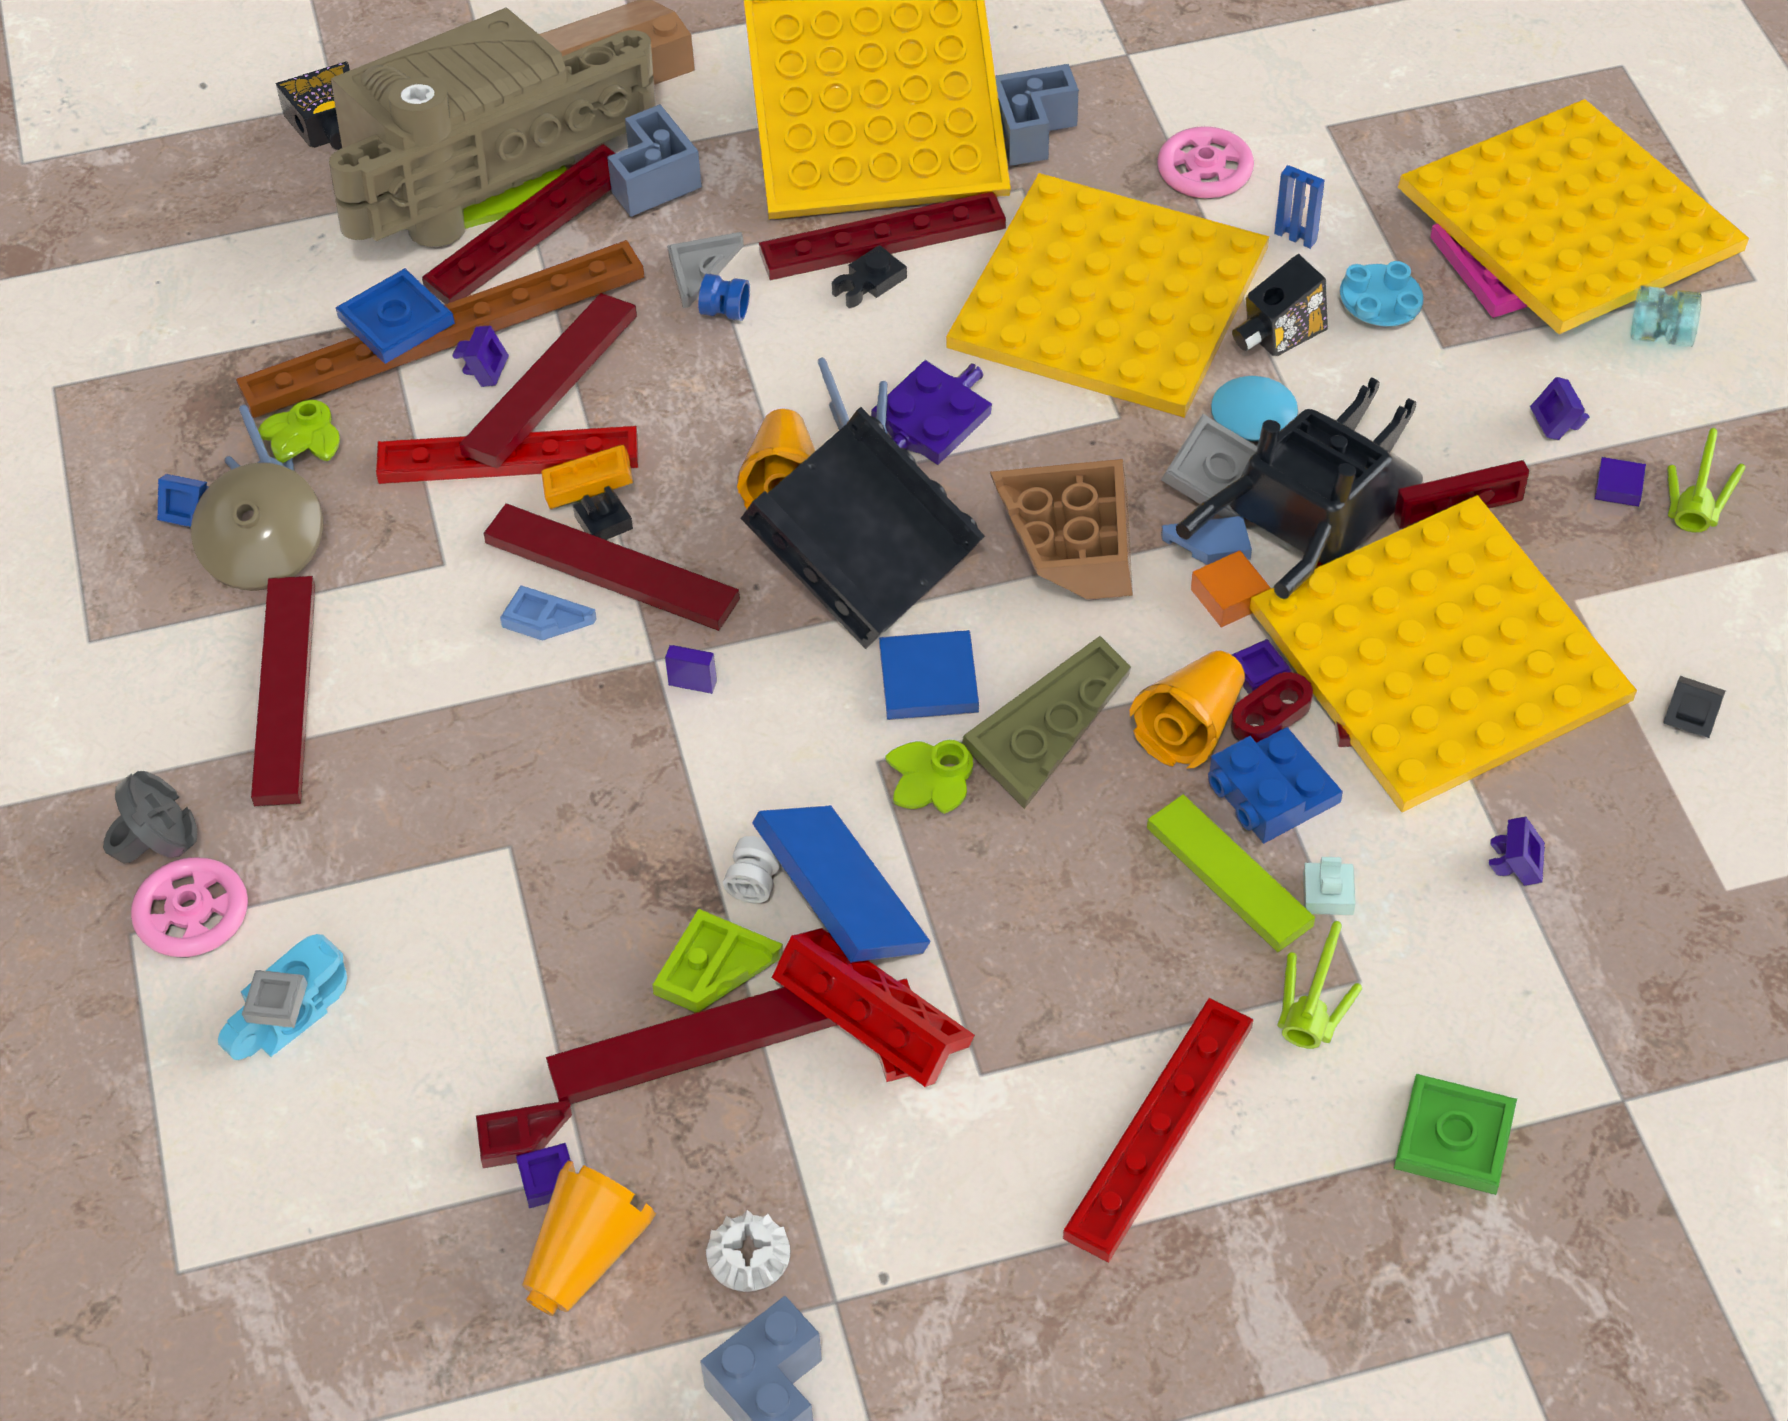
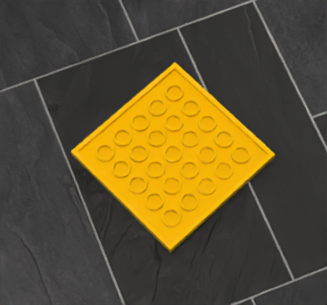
[743,0,1011,220]
[1398,99,1749,334]
[946,173,1269,418]
[1249,495,1637,812]

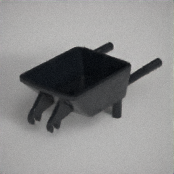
[1176,377,1423,599]

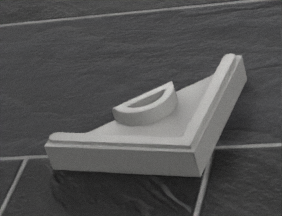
[667,232,744,308]

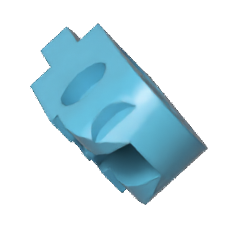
[218,934,347,1060]

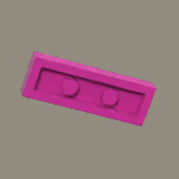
[1430,224,1528,318]

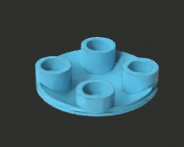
[1340,261,1424,326]
[1211,376,1298,442]

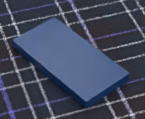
[752,805,931,962]

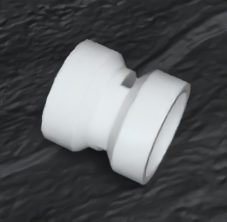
[723,836,780,903]

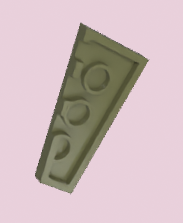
[962,636,1131,809]

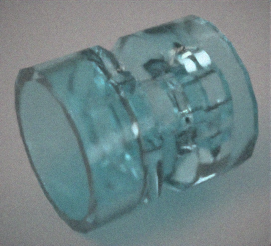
[1631,285,1702,347]

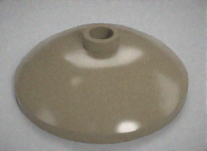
[191,463,323,591]

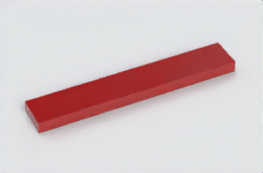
[376,426,638,484]
[1063,998,1253,1263]

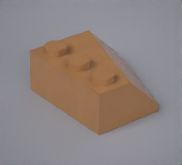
[990,459,1133,600]

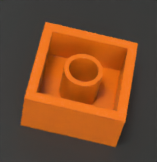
[1191,550,1271,628]

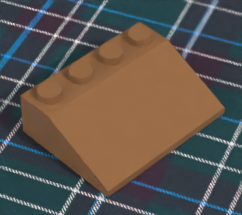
[539,0,695,85]

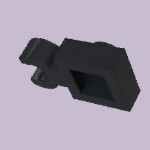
[832,245,907,308]

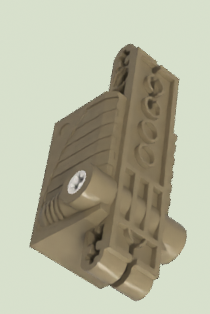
[329,7,656,247]

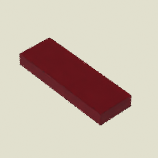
[1394,460,1529,529]

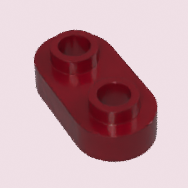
[1231,672,1313,743]

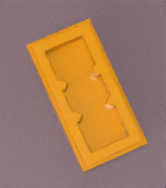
[541,445,633,509]

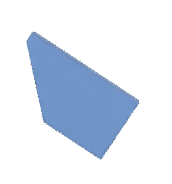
[1161,516,1252,565]
[500,585,597,641]

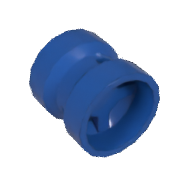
[698,273,750,321]

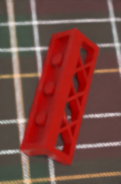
[771,928,975,1087]

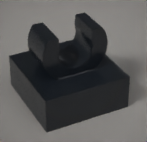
[573,486,633,540]
[1664,676,1726,738]

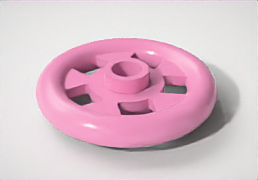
[1157,126,1254,198]
[131,857,248,957]

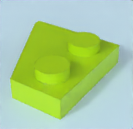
[652,909,783,1013]

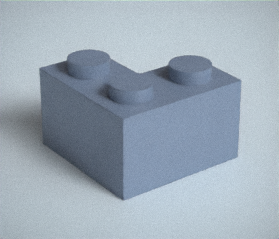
[995,64,1079,166]
[607,104,702,217]
[700,1296,822,1421]

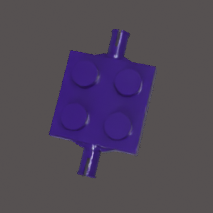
[871,360,992,465]

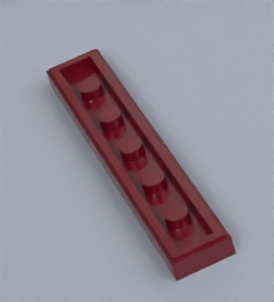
[422,144,615,304]
[759,192,1006,281]
[459,293,637,468]
[483,503,740,631]
[251,576,315,807]
[546,987,837,1105]

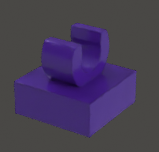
[452,325,509,387]
[1530,377,1590,440]
[1489,816,1545,886]

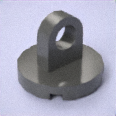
[103,771,198,863]

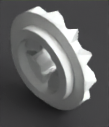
[706,1210,790,1292]

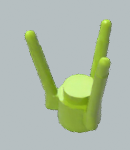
[1667,428,1745,533]
[1277,921,1362,1049]

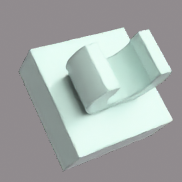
[1303,857,1355,915]

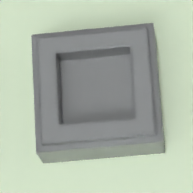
[242,970,308,1028]

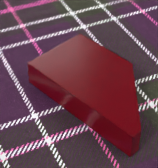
[476,1100,572,1169]

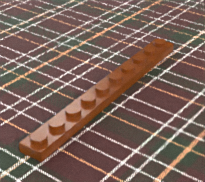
[236,240,645,418]

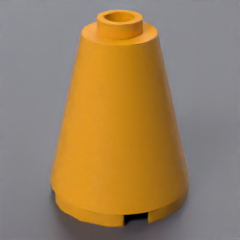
[737,409,815,508]
[1129,651,1245,769]
[522,1161,656,1316]

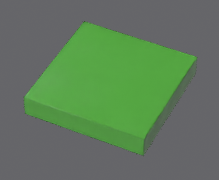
[1394,1074,1517,1195]

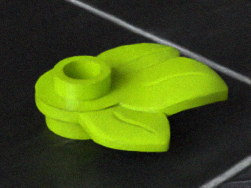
[258,400,340,463]
[885,740,973,814]

